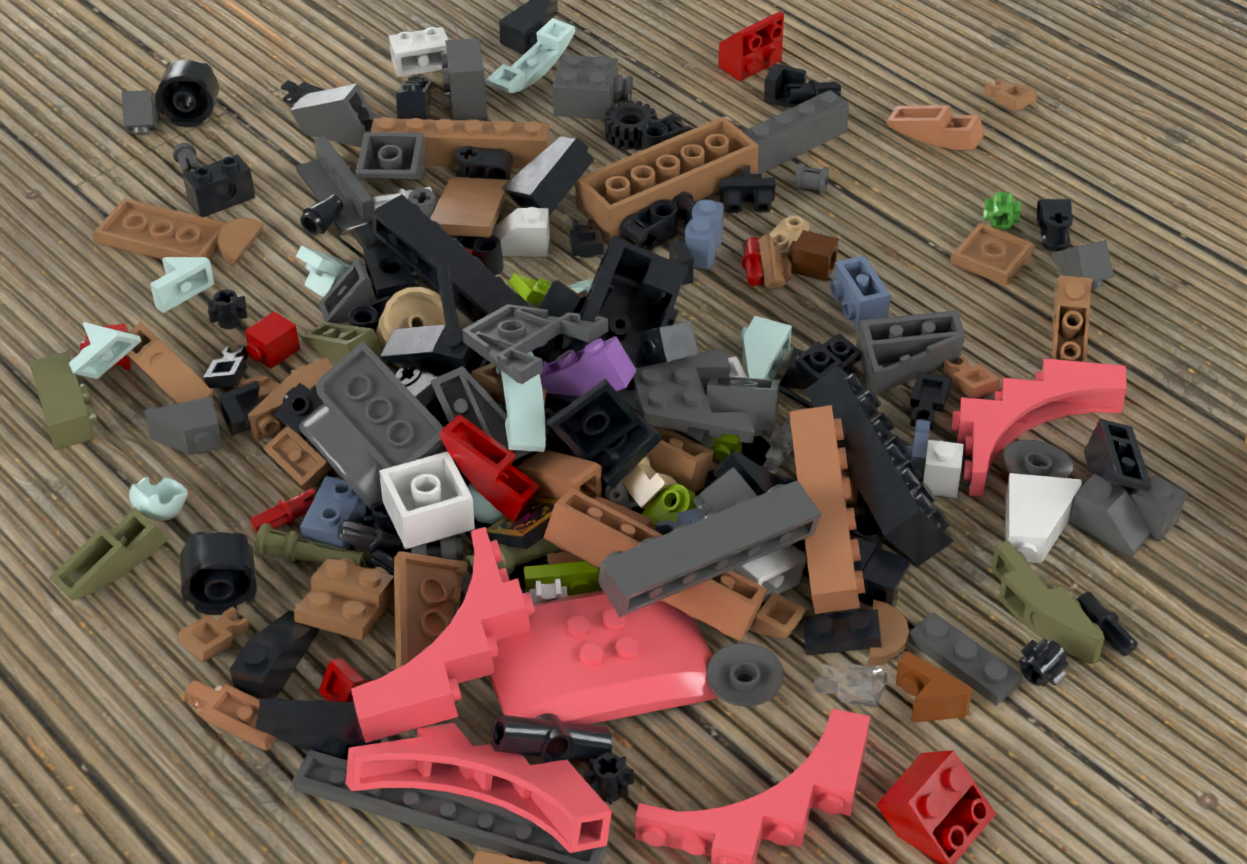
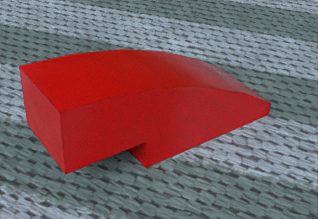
[439,414,540,522]

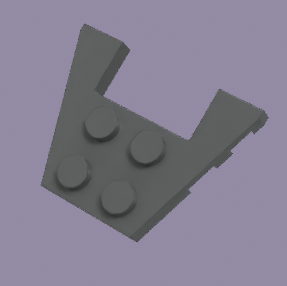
[462,304,608,384]
[630,348,755,443]

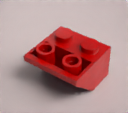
[718,11,784,81]
[876,750,996,864]

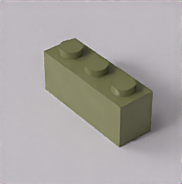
[29,351,98,450]

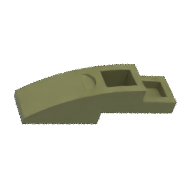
[991,540,1105,664]

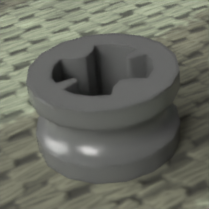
[614,74,633,101]

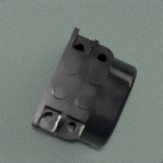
[565,236,688,391]

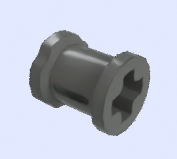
[794,163,829,193]

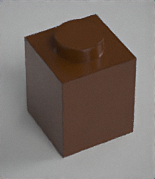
[788,230,839,281]

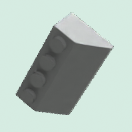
[743,90,849,174]

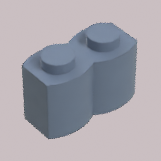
[685,200,724,270]

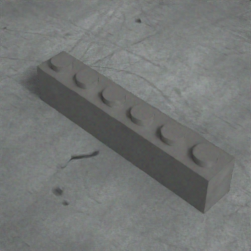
[598,480,821,617]

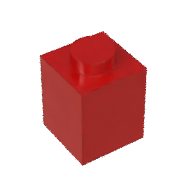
[245,311,300,369]

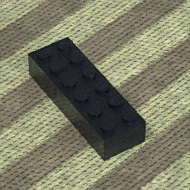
[805,366,954,566]

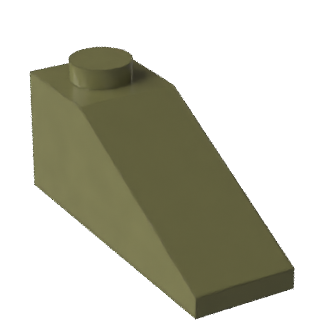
[301,322,388,366]

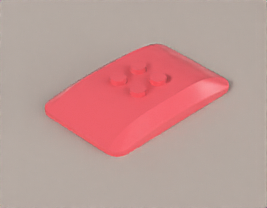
[488,591,719,725]

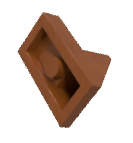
[895,651,973,722]

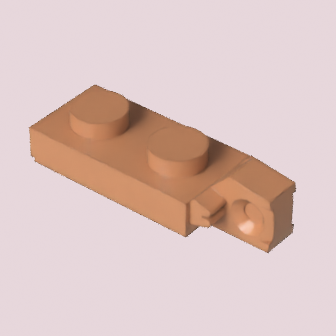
[185,680,277,751]

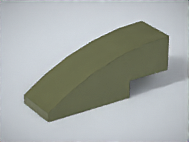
[49,508,168,601]

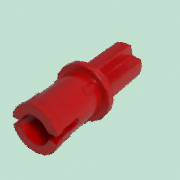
[742,237,764,287]
[250,488,316,534]

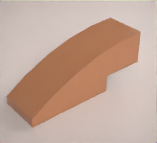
[886,105,984,151]

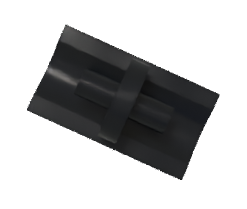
[720,165,776,213]

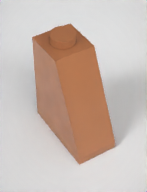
[517,449,602,499]

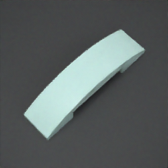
[486,18,575,93]
[496,351,545,452]

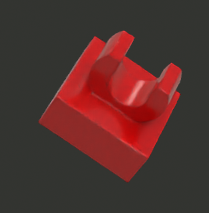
[318,658,370,702]

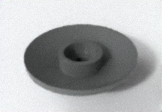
[1003,440,1073,478]
[707,643,784,707]

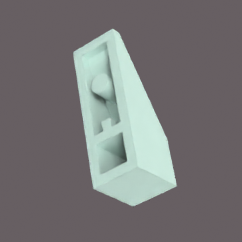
[739,316,792,379]

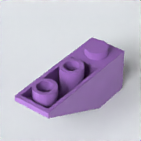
[540,336,637,397]

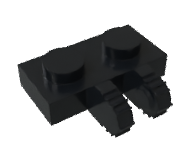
[803,608,882,655]

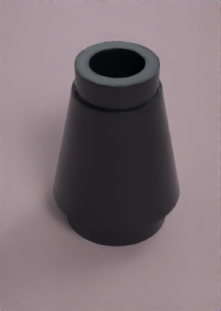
[300,195,344,236]

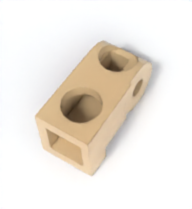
[620,455,677,509]

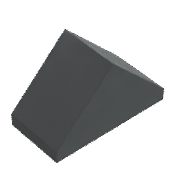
[319,258,373,323]

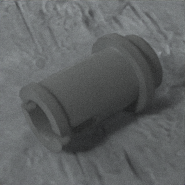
[173,143,201,174]

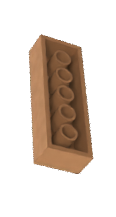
[575,116,759,239]

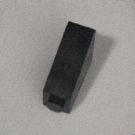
[502,136,595,215]

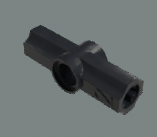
[491,713,612,763]

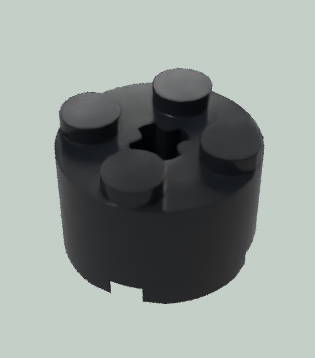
[155,60,219,127]
[179,532,257,615]

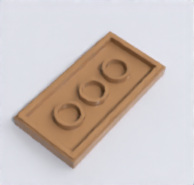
[430,177,509,238]
[92,198,227,259]

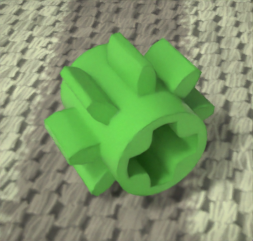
[983,192,1022,230]

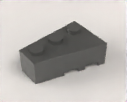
[856,310,965,395]
[430,366,538,462]

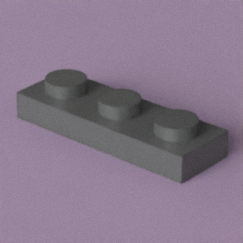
[908,612,1022,706]

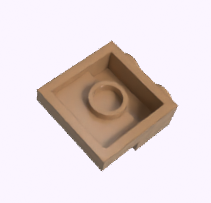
[294,558,394,640]

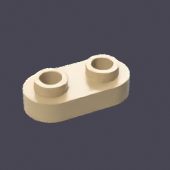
[769,216,810,260]

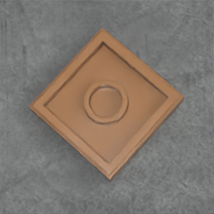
[950,223,1035,286]

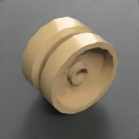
[375,287,445,368]

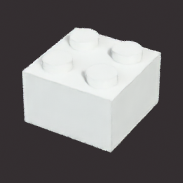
[379,451,475,549]

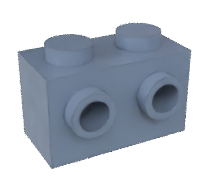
[830,255,891,331]
[300,476,367,549]

